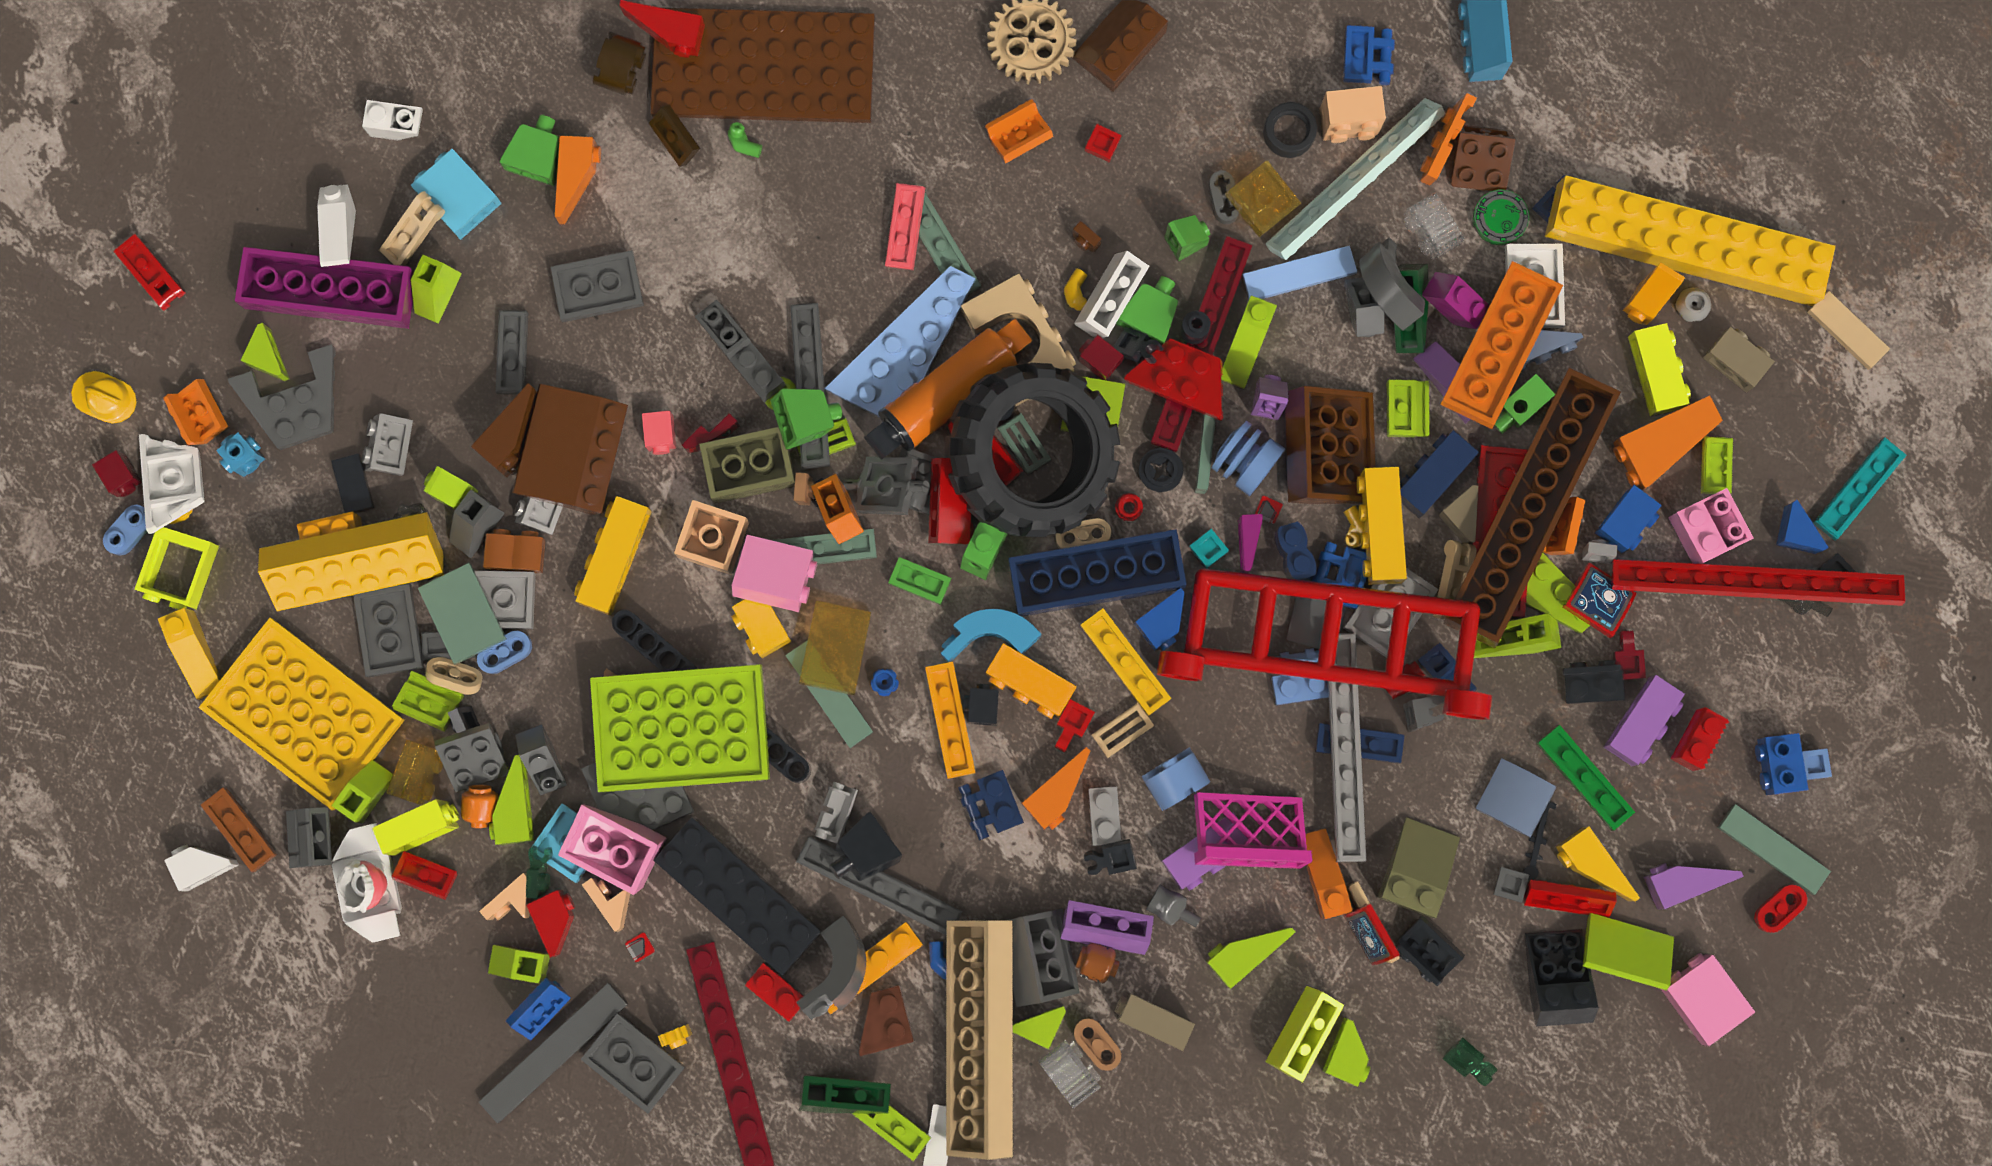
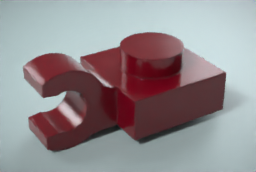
[1613,630,1646,680]

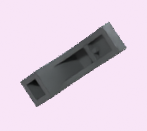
[1359,237,1425,330]
[796,916,866,1020]

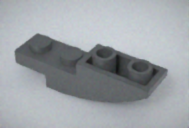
[695,299,786,402]

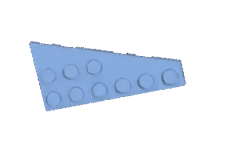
[825,266,975,418]

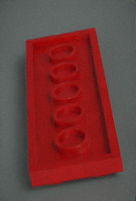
[1472,445,1528,618]

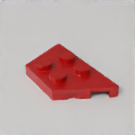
[1124,338,1223,421]

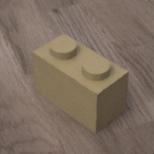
[1703,327,1775,393]

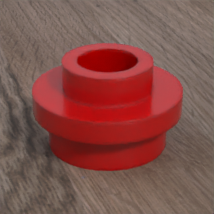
[1115,493,1143,521]

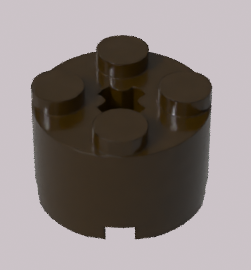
[593,31,646,95]

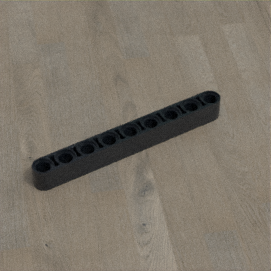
[612,610,811,784]

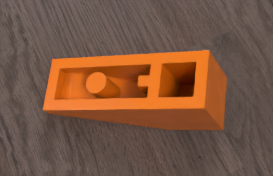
[555,136,601,224]
[1022,747,1090,830]
[1305,828,1353,919]

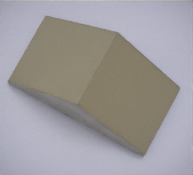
[1438,485,1478,544]

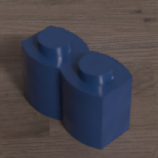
[1275,521,1316,581]

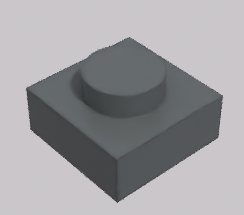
[1493,867,1529,903]

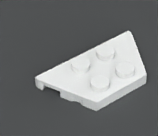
[139,434,204,534]

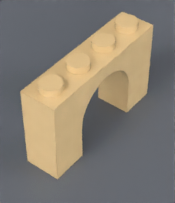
[961,274,1076,407]

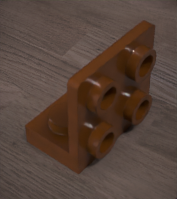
[1451,125,1516,191]

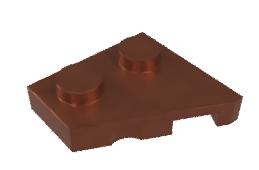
[859,986,914,1056]

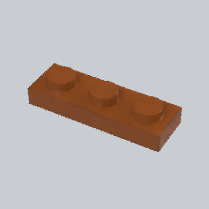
[201,787,277,872]

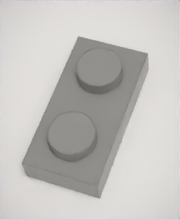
[1088,787,1121,846]

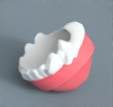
[336,860,388,913]

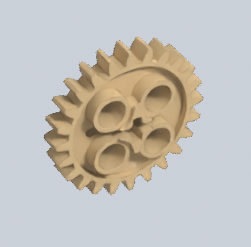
[987,0,1076,84]

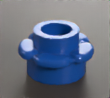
[871,669,899,696]

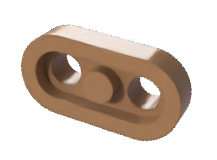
[1074,1018,1121,1071]

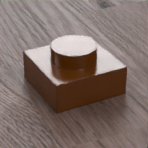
[1073,221,1101,254]

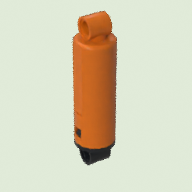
[864,318,1032,460]

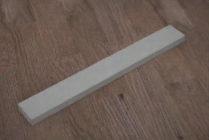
[1328,633,1366,862]

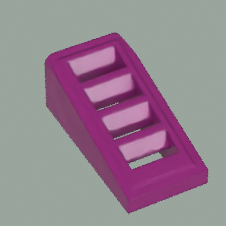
[1238,514,1263,573]

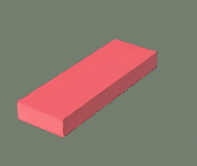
[885,183,925,270]

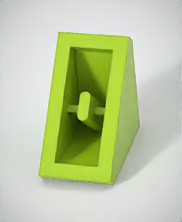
[241,323,289,381]
[1012,1005,1066,1049]

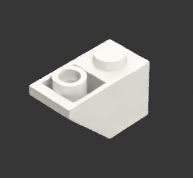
[362,100,423,140]

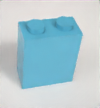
[411,149,502,240]

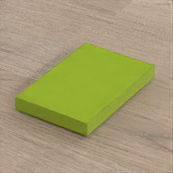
[1583,913,1674,990]

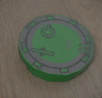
[1472,189,1529,246]

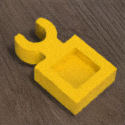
[658,1024,692,1049]

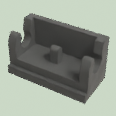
[1403,696,1444,732]

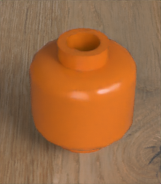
[461,785,499,828]

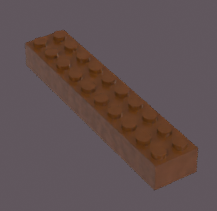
[1443,368,1621,648]

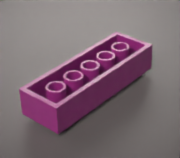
[235,247,414,329]

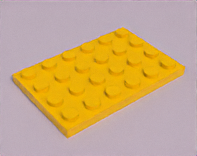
[199,618,405,811]

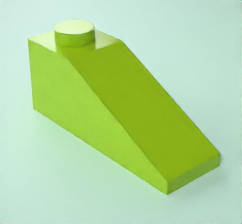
[1221,296,1277,389]
[1474,613,1561,658]
[489,755,535,845]
[1206,928,1295,989]

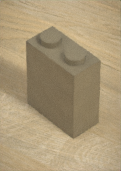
[1114,992,1195,1051]

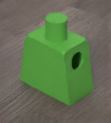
[500,115,560,186]
[1116,276,1178,345]
[1494,374,1555,434]
[770,389,842,450]
[960,522,1008,580]

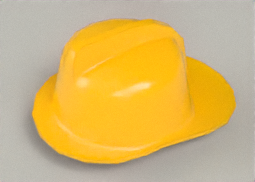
[71,371,137,424]

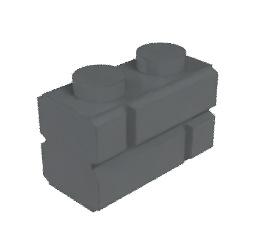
[286,807,332,868]

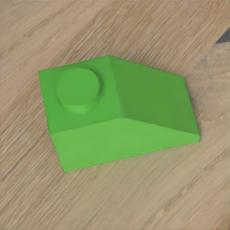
[1165,215,1210,262]

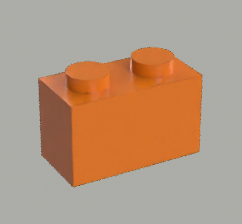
[811,474,864,544]

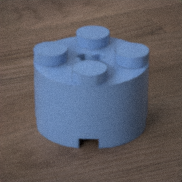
[1141,747,1210,811]

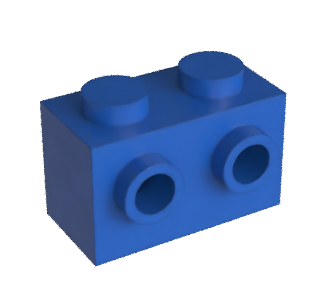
[1594,485,1662,553]
[1755,733,1809,796]

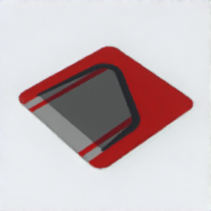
[1255,496,1283,524]
[625,933,655,962]

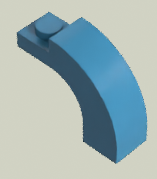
[941,609,1041,662]

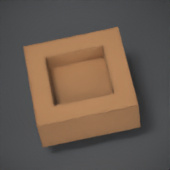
[794,473,816,506]

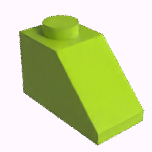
[1322,1018,1370,1087]

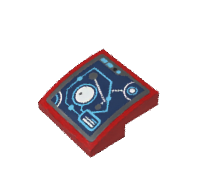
[1562,562,1637,638]
[1344,904,1400,965]

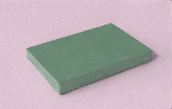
[418,563,507,665]

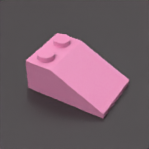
[558,804,667,895]

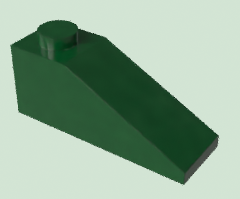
[1394,264,1429,353]
[799,1076,891,1114]

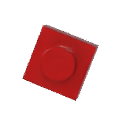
[1085,124,1122,163]

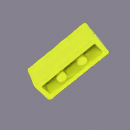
[1628,323,1691,416]
[1265,986,1344,1082]

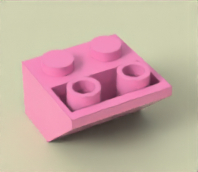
[1668,488,1753,564]

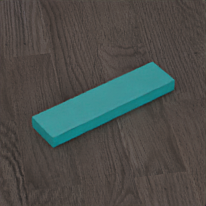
[1813,437,1906,541]

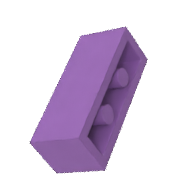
[1604,675,1685,766]
[1161,812,1248,891]
[1060,900,1154,955]

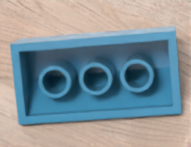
[1458,0,1513,82]

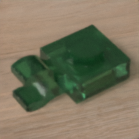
[526,846,553,899]
[1442,1037,1497,1087]

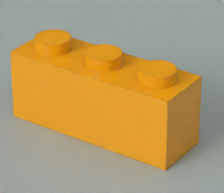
[986,643,1077,719]

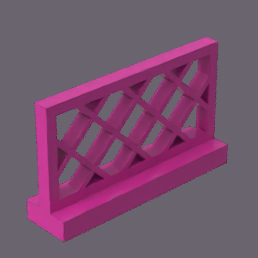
[1194,792,1312,869]

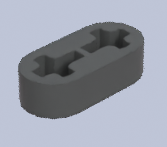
[1209,171,1240,224]

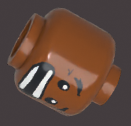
[1076,943,1120,984]

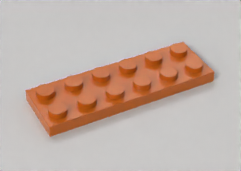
[1440,261,1563,429]

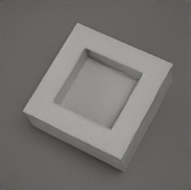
[1582,540,1617,564]

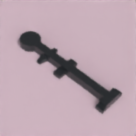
[1523,802,1557,880]

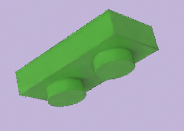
[888,557,951,605]

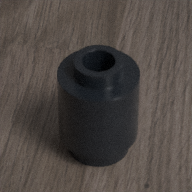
[1181,311,1211,344]

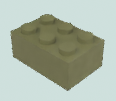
[699,427,795,504]

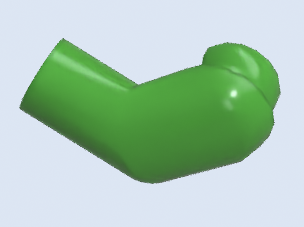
[728,122,762,158]

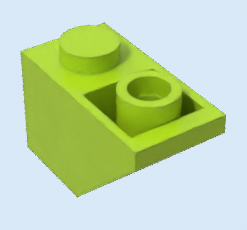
[411,255,462,324]
[423,466,478,510]
[332,760,396,823]
[488,945,550,983]

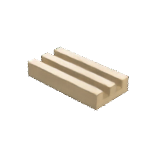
[1091,703,1154,759]

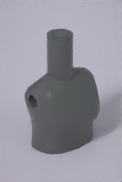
[1146,884,1201,928]

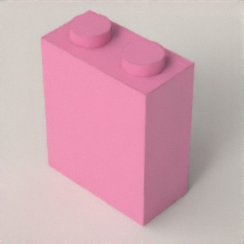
[732,535,817,612]
[1661,953,1755,1046]

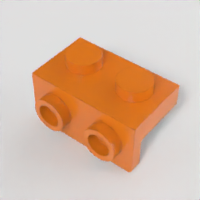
[985,99,1053,163]
[163,379,228,445]
[1543,497,1585,555]

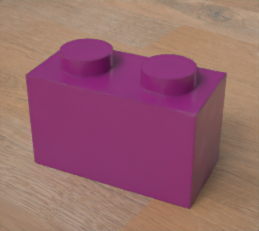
[1422,272,1490,330]

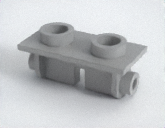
[814,782,858,843]

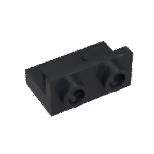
[1562,660,1625,704]

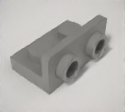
[362,413,413,476]
[514,496,563,535]

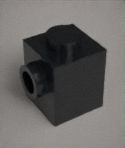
[963,684,999,726]

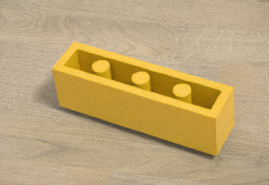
[1357,467,1407,585]
[574,496,652,616]

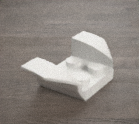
[332,823,402,942]

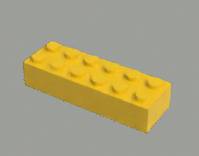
[258,512,444,611]

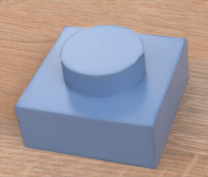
[1802,749,1832,780]

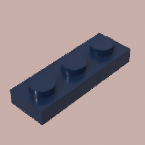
[1315,723,1404,764]

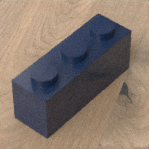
[1400,430,1479,519]

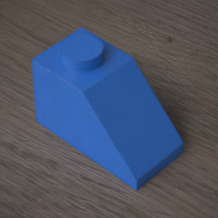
[1134,588,1184,651]

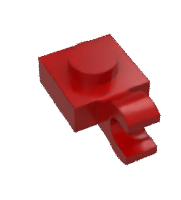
[1055,699,1095,753]

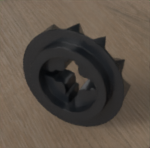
[1138,448,1183,493]

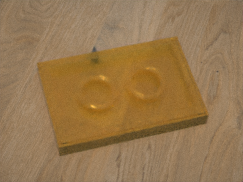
[799,601,871,695]

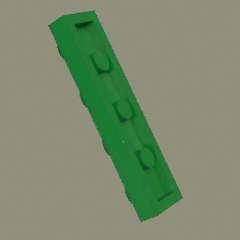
[1536,725,1635,831]

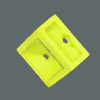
[134,527,219,610]
[372,799,460,856]

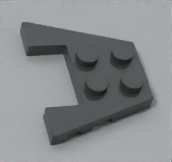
[228,344,336,450]

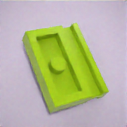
[1387,380,1429,438]
[392,671,464,732]

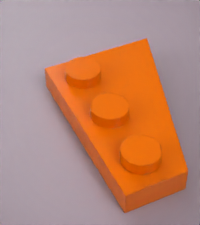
[1420,93,1477,186]

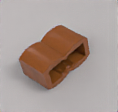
[483,529,546,573]

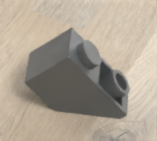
[449,490,505,558]
[515,725,567,796]

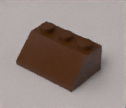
[1071,0,1168,92]

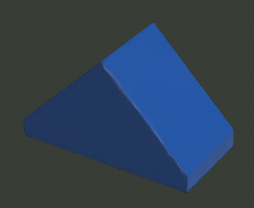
[1776,500,1829,554]

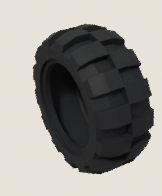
[945,362,1121,537]

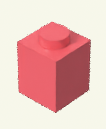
[642,411,677,455]

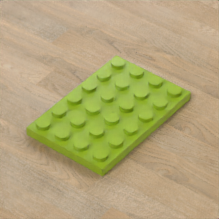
[590,665,770,792]

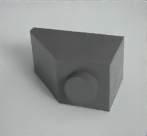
[1345,277,1384,337]

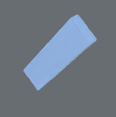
[1242,246,1357,299]

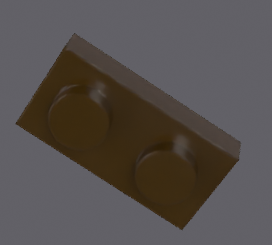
[648,105,700,167]

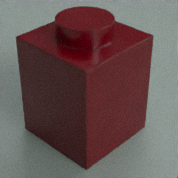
[1079,335,1124,381]
[92,450,142,497]

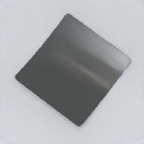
[1287,597,1346,649]

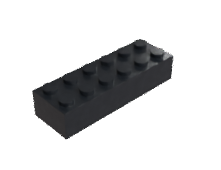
[653,817,822,975]

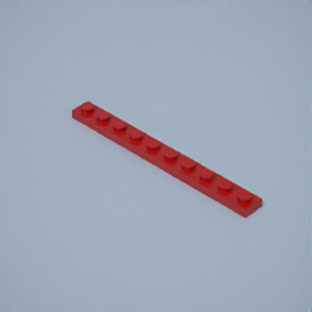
[1612,559,1905,606]

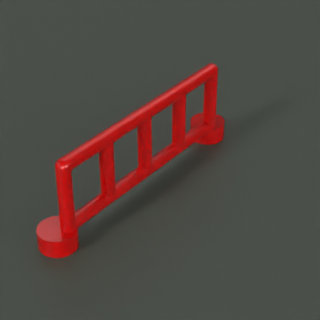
[1157,568,1492,720]

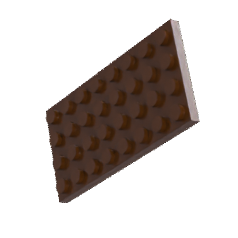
[651,8,875,123]

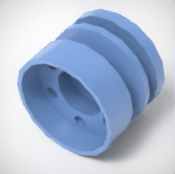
[1211,421,1285,496]

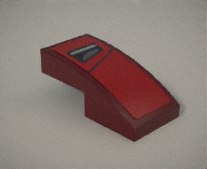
[682,413,740,454]

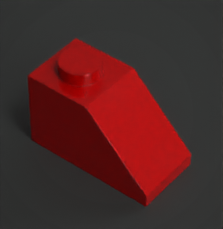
[526,890,575,957]

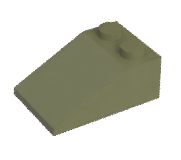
[1377,817,1460,918]

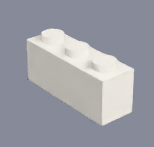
[1074,251,1149,338]

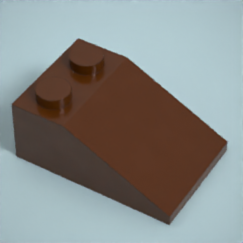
[471,383,537,478]

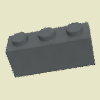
[1004,908,1080,1007]

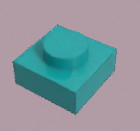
[1189,529,1229,568]

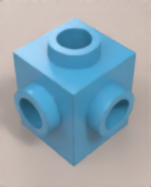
[216,433,265,477]

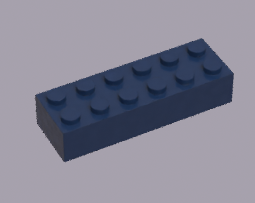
[1008,529,1187,617]

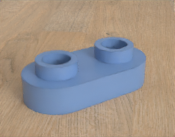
[103,505,147,555]
[477,631,532,674]

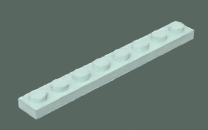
[1265,98,1446,260]

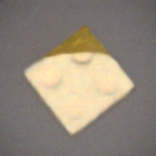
[1225,160,1301,237]

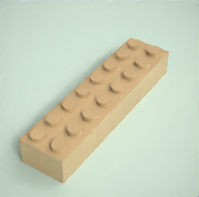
[946,921,1013,1160]

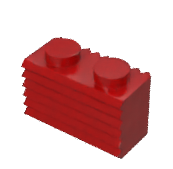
[1671,707,1729,771]

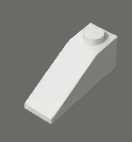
[317,184,356,267]

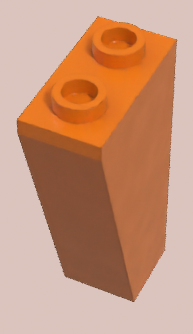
[1613,396,1723,490]

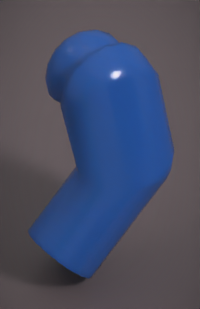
[929,941,947,980]

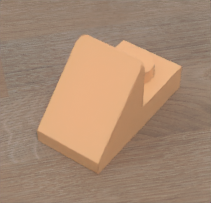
[479,873,532,920]
[582,878,630,932]

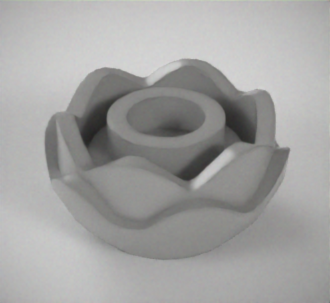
[1675,288,1711,322]

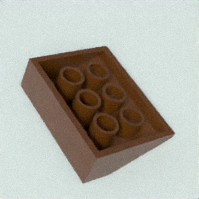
[512,384,628,515]
[1285,386,1376,504]

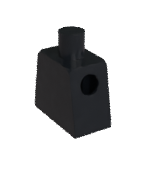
[829,812,902,881]

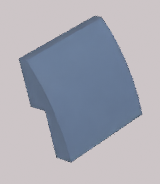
[1476,759,1556,837]

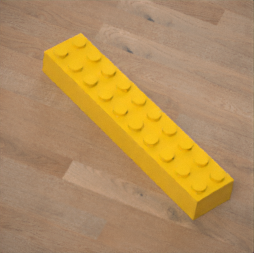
[1545,175,1835,306]

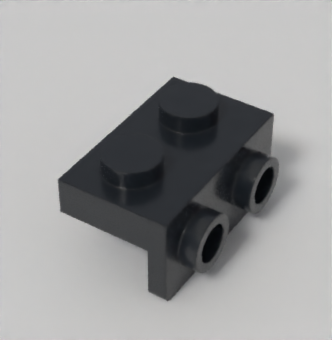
[1395,915,1465,986]

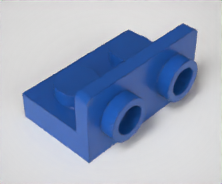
[505,978,571,1041]

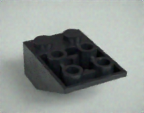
[1525,929,1599,1027]

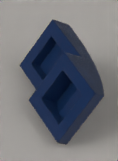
[1418,643,1477,692]

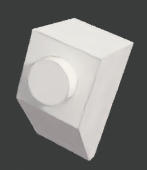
[164,845,239,891]

